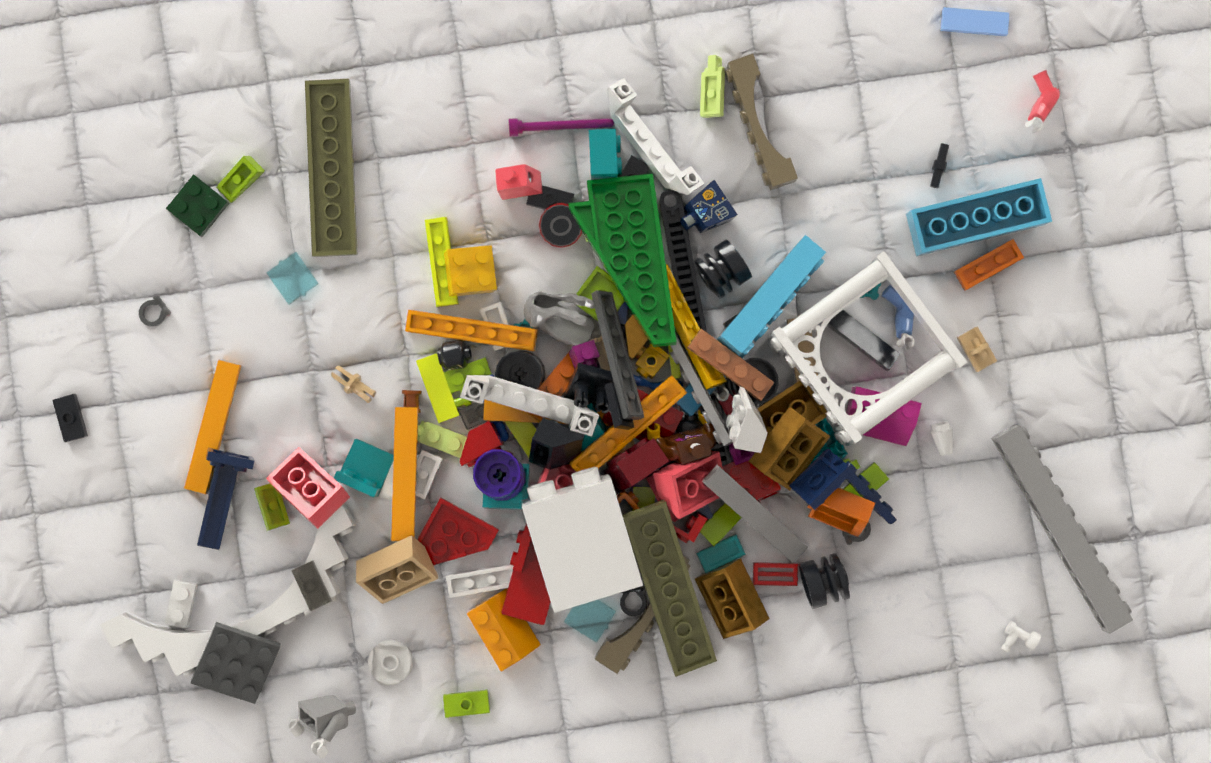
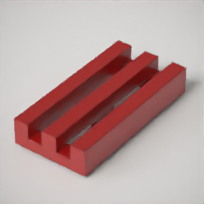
[753,562,798,586]

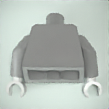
[288,695,356,759]

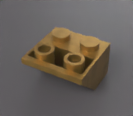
[625,315,649,360]

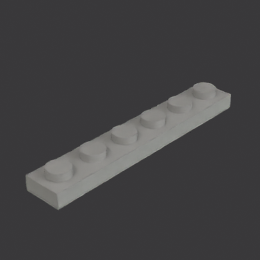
[670,331,733,446]

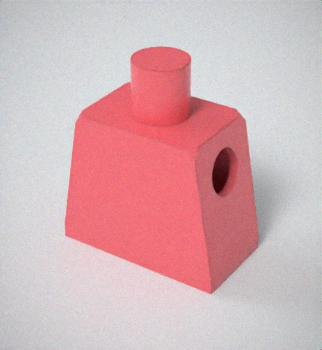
[495,164,543,200]

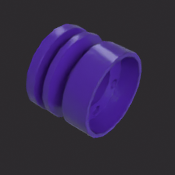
[473,449,526,501]

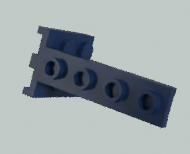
[197,447,254,550]
[789,448,897,524]

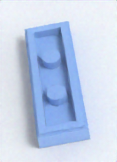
[940,7,1009,36]

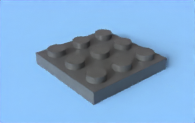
[190,622,281,704]

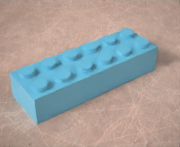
[906,178,1052,257]
[717,235,826,358]

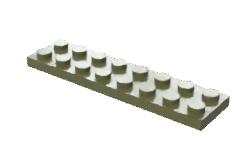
[305,79,358,257]
[622,499,717,677]

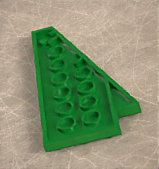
[569,174,677,347]

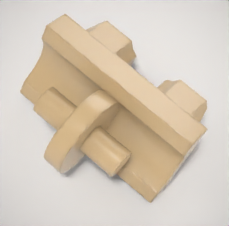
[957,326,997,372]

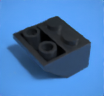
[529,418,585,470]

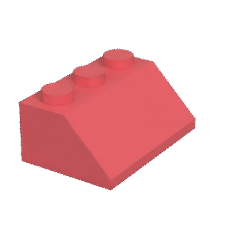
[653,450,723,519]

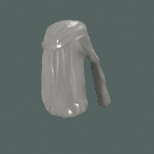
[524,292,595,346]

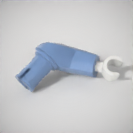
[881,285,915,350]

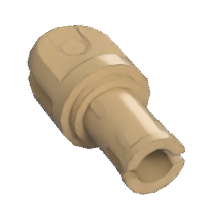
[331,366,376,403]

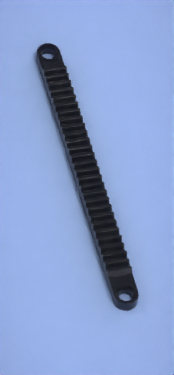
[659,189,731,467]

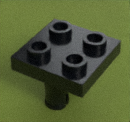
[564,363,614,413]

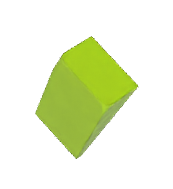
[216,156,265,203]
[700,503,742,546]

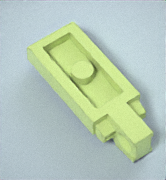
[700,55,725,118]
[418,421,467,458]

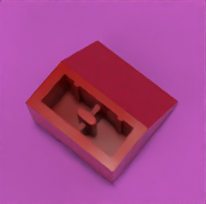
[460,421,505,467]

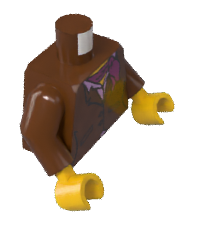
[647,410,717,464]

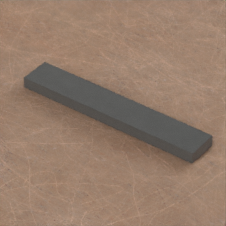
[591,290,644,420]

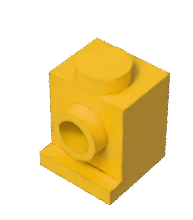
[635,344,670,379]

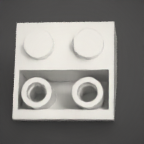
[726,387,767,453]

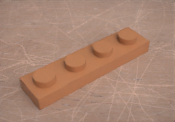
[687,329,774,401]

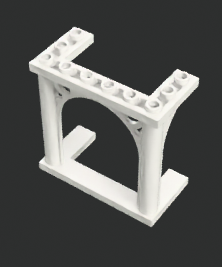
[767,251,967,446]

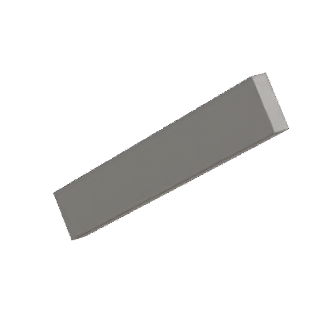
[702,465,808,564]

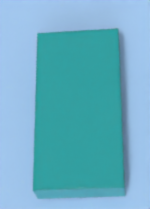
[696,534,746,573]

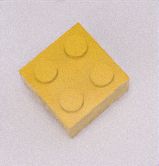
[444,245,497,297]

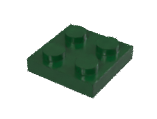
[166,174,229,237]

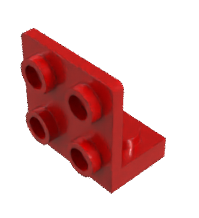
[723,460,781,502]
[673,513,707,543]

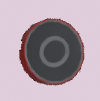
[539,203,582,248]

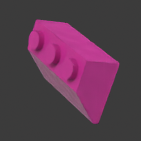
[846,386,922,446]

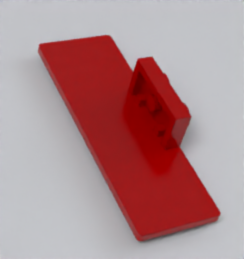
[501,523,551,625]

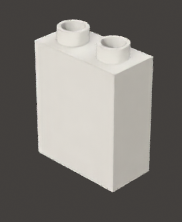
[521,467,643,613]

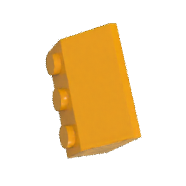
[467,588,541,672]

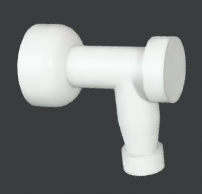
[1001,621,1041,652]

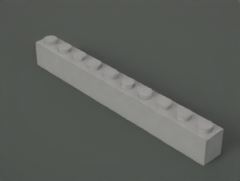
[991,425,1133,633]

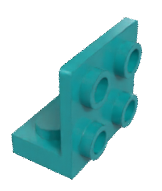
[334,439,394,497]

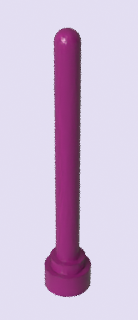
[509,118,614,136]

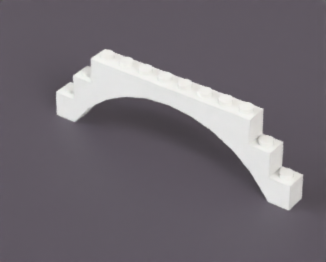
[100,503,357,677]

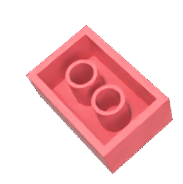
[266,447,350,529]

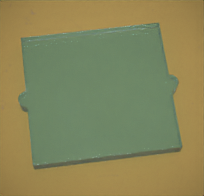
[267,252,319,304]
[564,600,616,643]

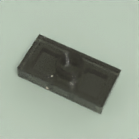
[458,402,488,430]
[291,560,332,611]

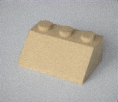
[356,535,438,604]

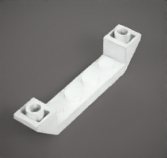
[607,78,704,195]
[460,375,599,436]

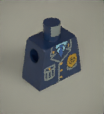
[680,180,738,233]

